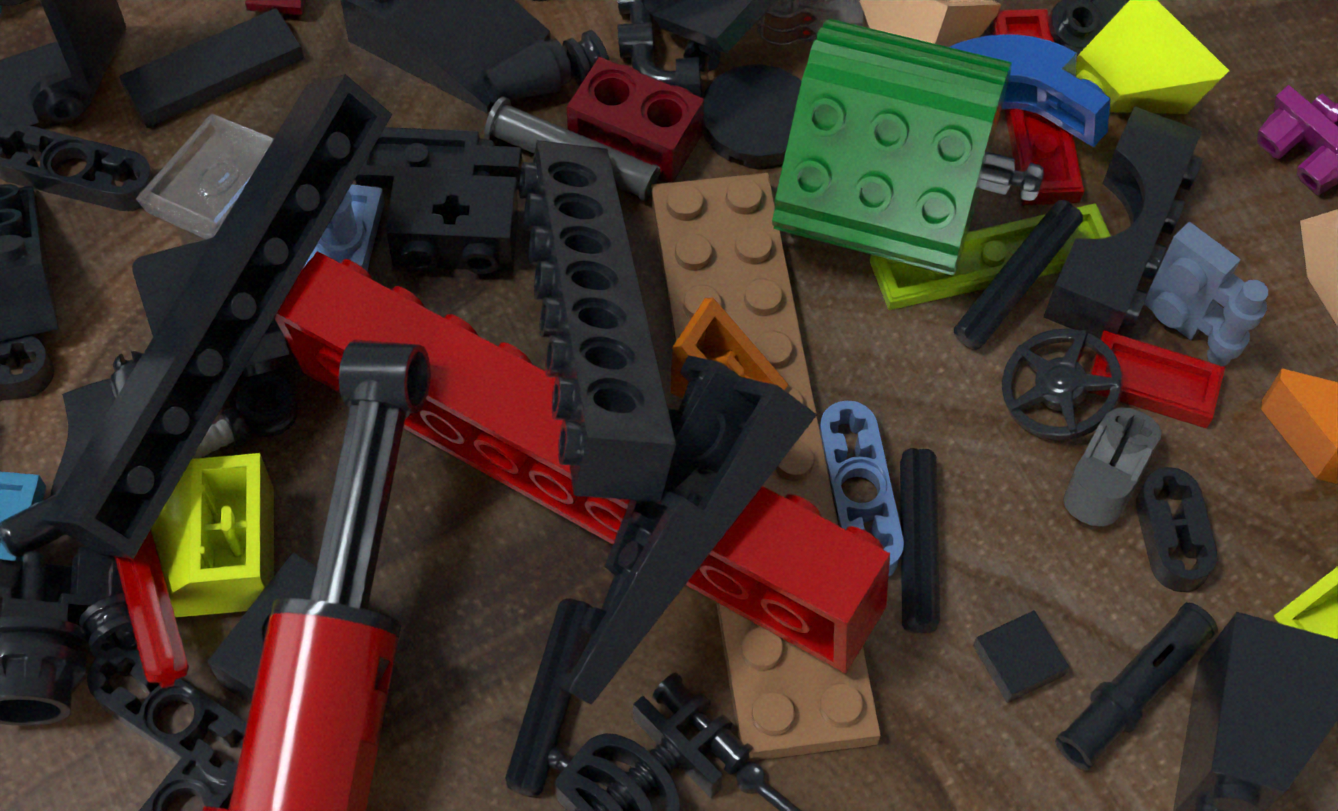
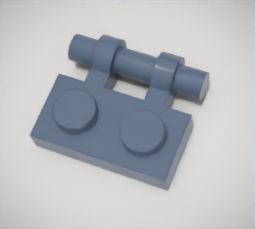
[1144,221,1268,366]

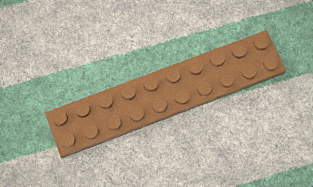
[651,173,881,762]

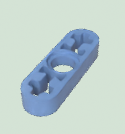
[819,401,904,576]

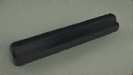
[953,200,1083,350]
[900,448,940,634]
[505,598,592,796]

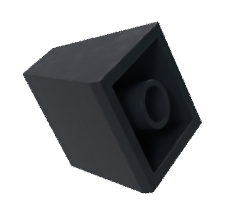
[1173,612,1338,811]

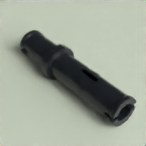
[1055,602,1218,770]

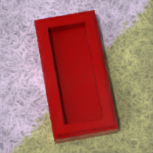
[1088,330,1225,429]

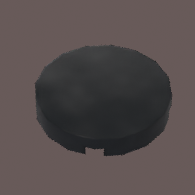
[703,64,802,168]

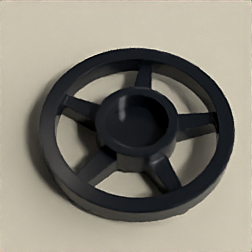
[1002,329,1123,440]

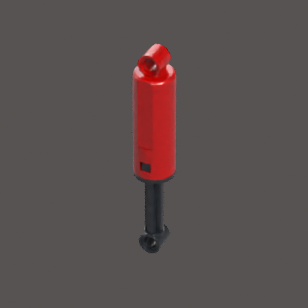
[229,340,430,811]

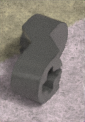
[1063,407,1162,526]

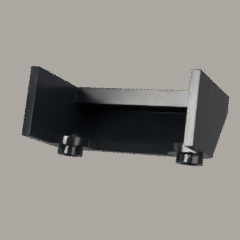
[0,0,126,129]

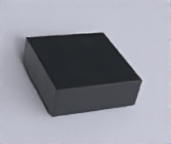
[973,610,1070,703]

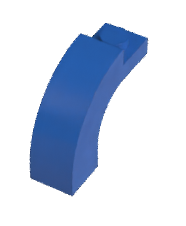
[950,34,1110,147]

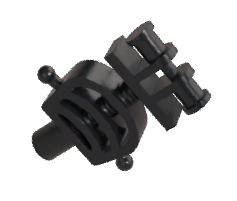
[548,672,754,811]

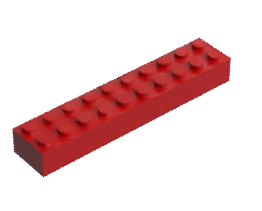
[274,251,890,674]

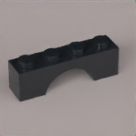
[1043,106,1204,339]

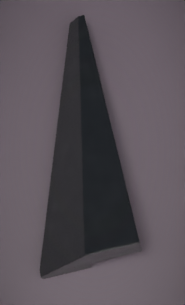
[558,355,817,705]

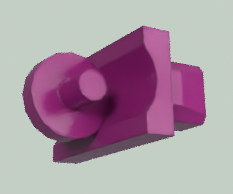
[1257,85,1338,195]

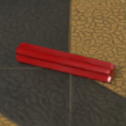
[115,530,189,688]

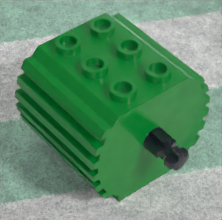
[772,18,1044,276]

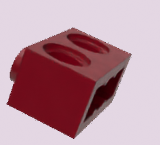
[567,57,704,183]

